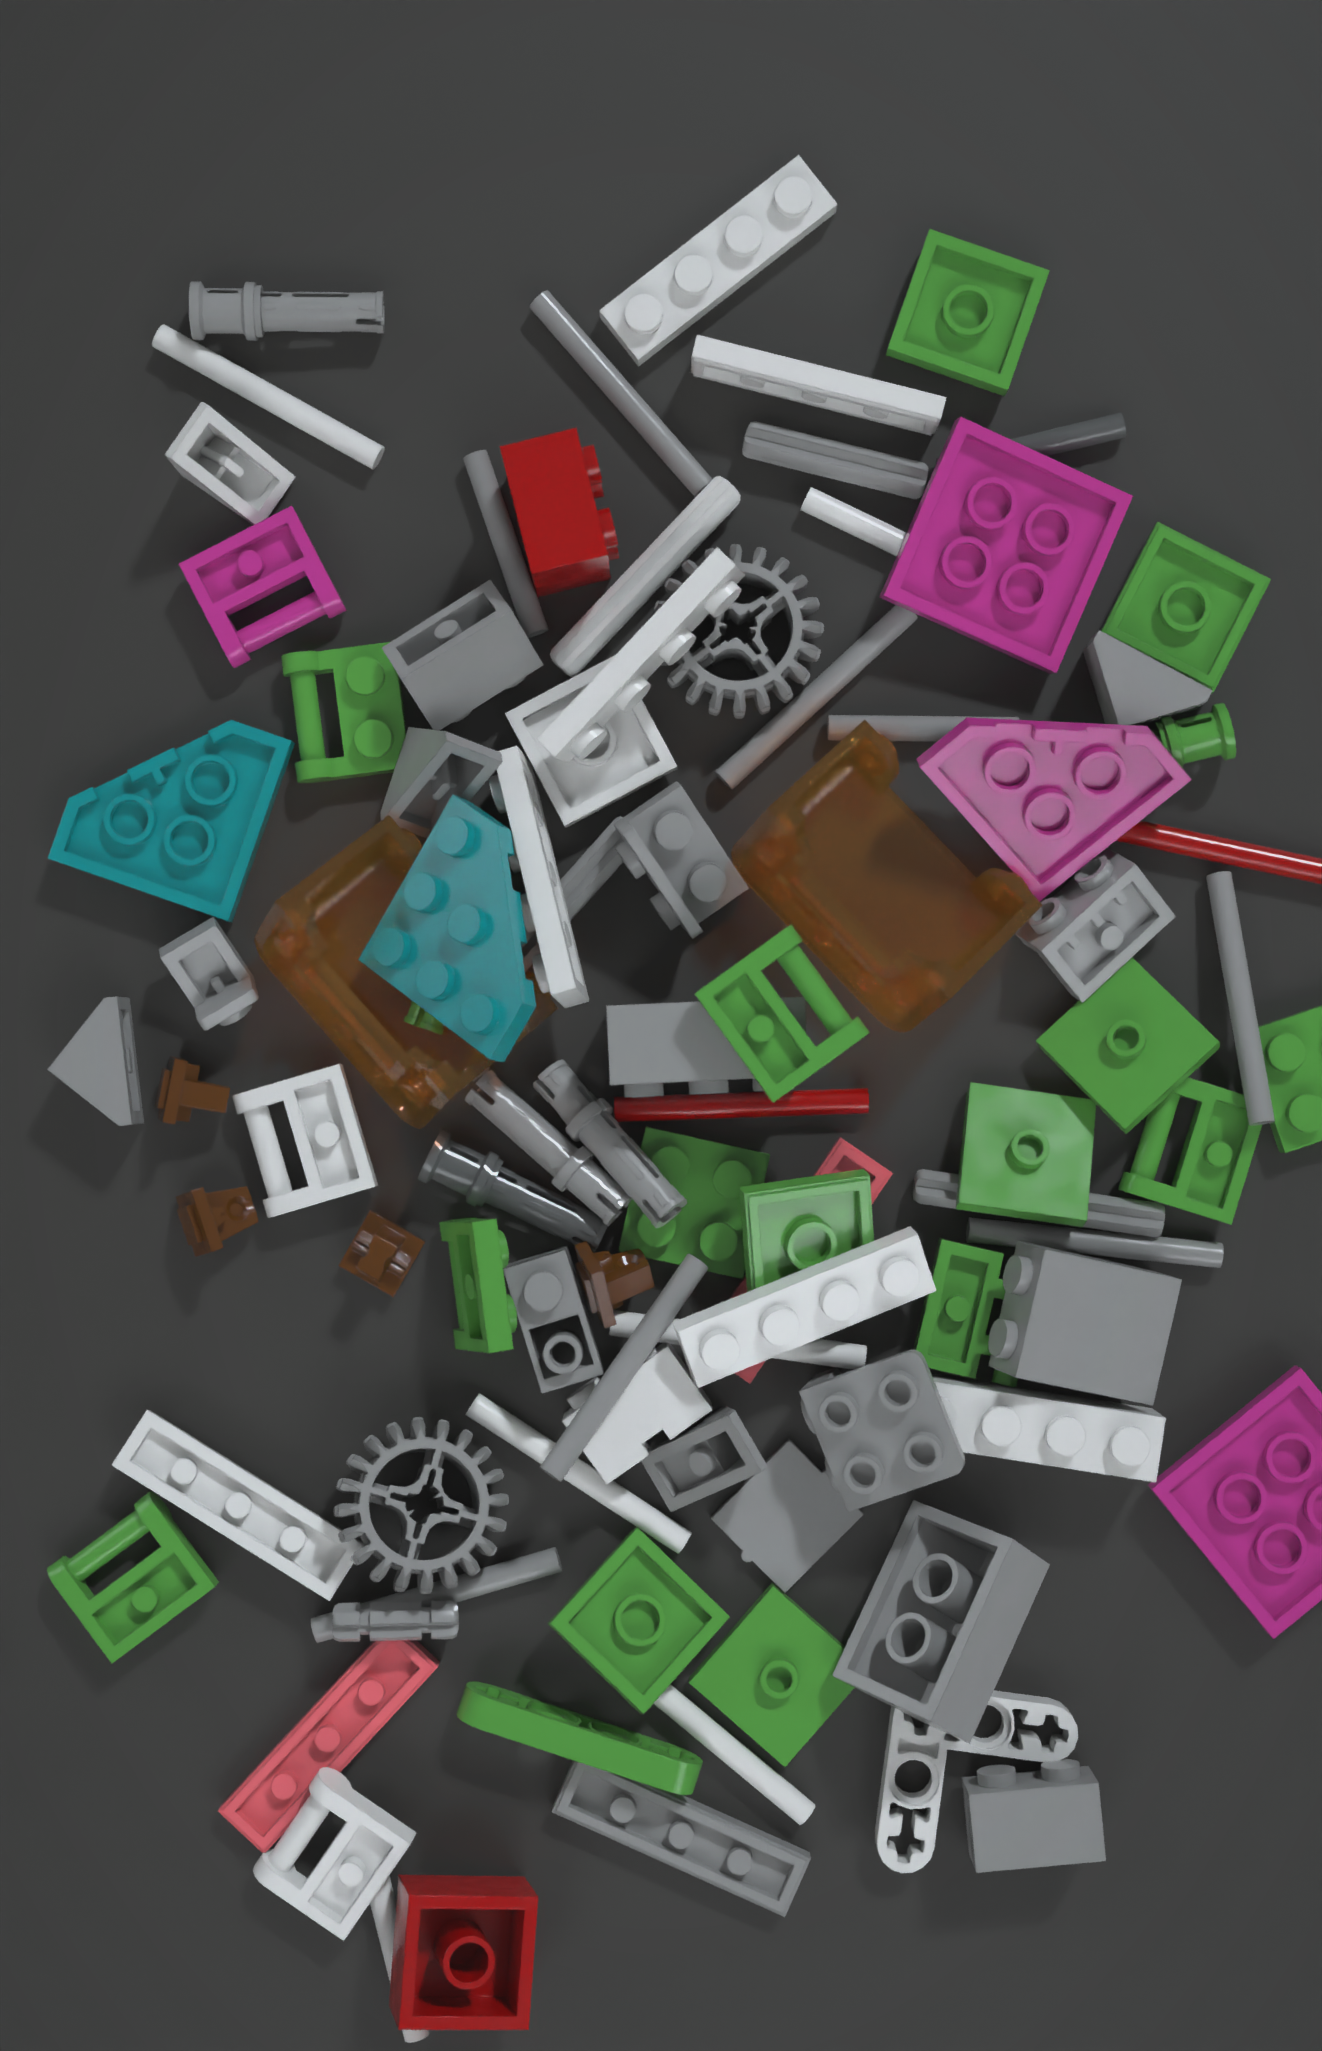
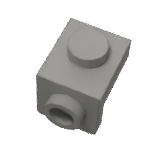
[159,917,259,1030]

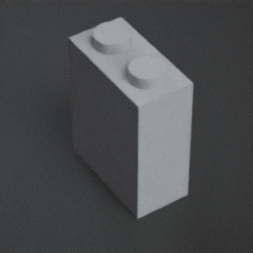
[988,1241,1182,1405]

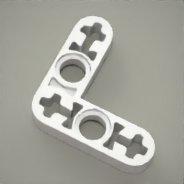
[875,1690,1078,1873]

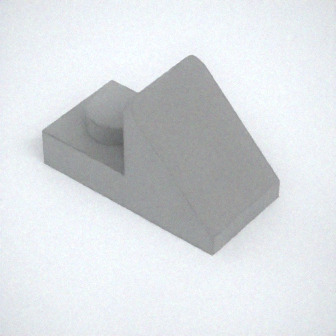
[641,1405,768,1512]

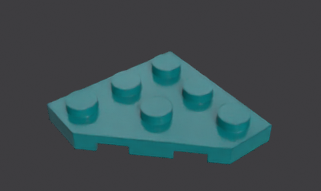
[48,720,295,922]
[358,794,536,1062]

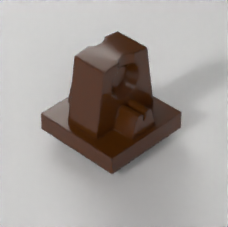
[155,1056,230,1125]
[175,1186,259,1257]
[338,1210,426,1297]
[574,1241,654,1329]

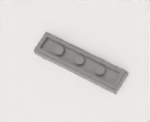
[552,1761,811,1917]

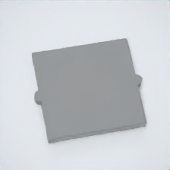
[711,1439,864,1593]

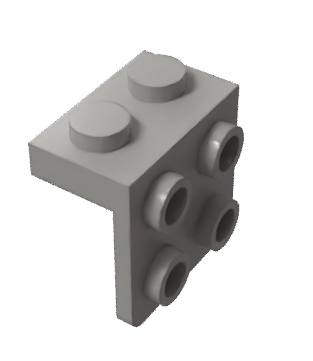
[799,1350,965,1512]

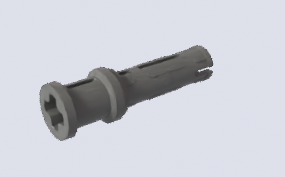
[417,1128,608,1253]

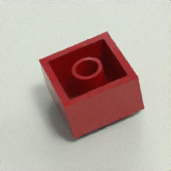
[500,428,620,597]
[389,1875,538,2030]

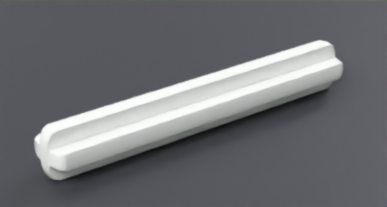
[550,476,741,677]

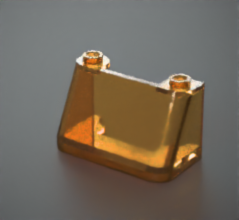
[731,720,1043,1033]
[254,815,558,1129]

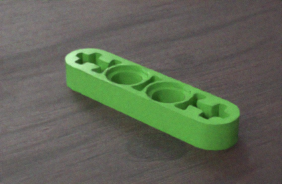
[456,1681,703,1795]

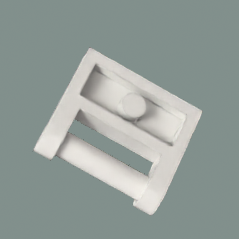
[232,1064,378,1218]
[253,1767,417,1941]

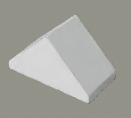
[165,401,295,525]

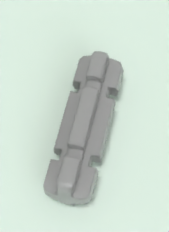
[332,1600,459,1642]

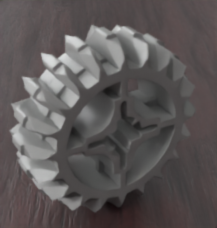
[654,544,824,719]
[333,1417,509,1594]

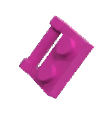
[179,506,347,668]

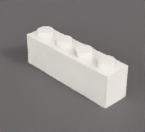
[931,1374,1166,1482]

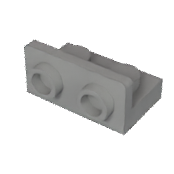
[613,781,749,939]
[1016,849,1176,1003]

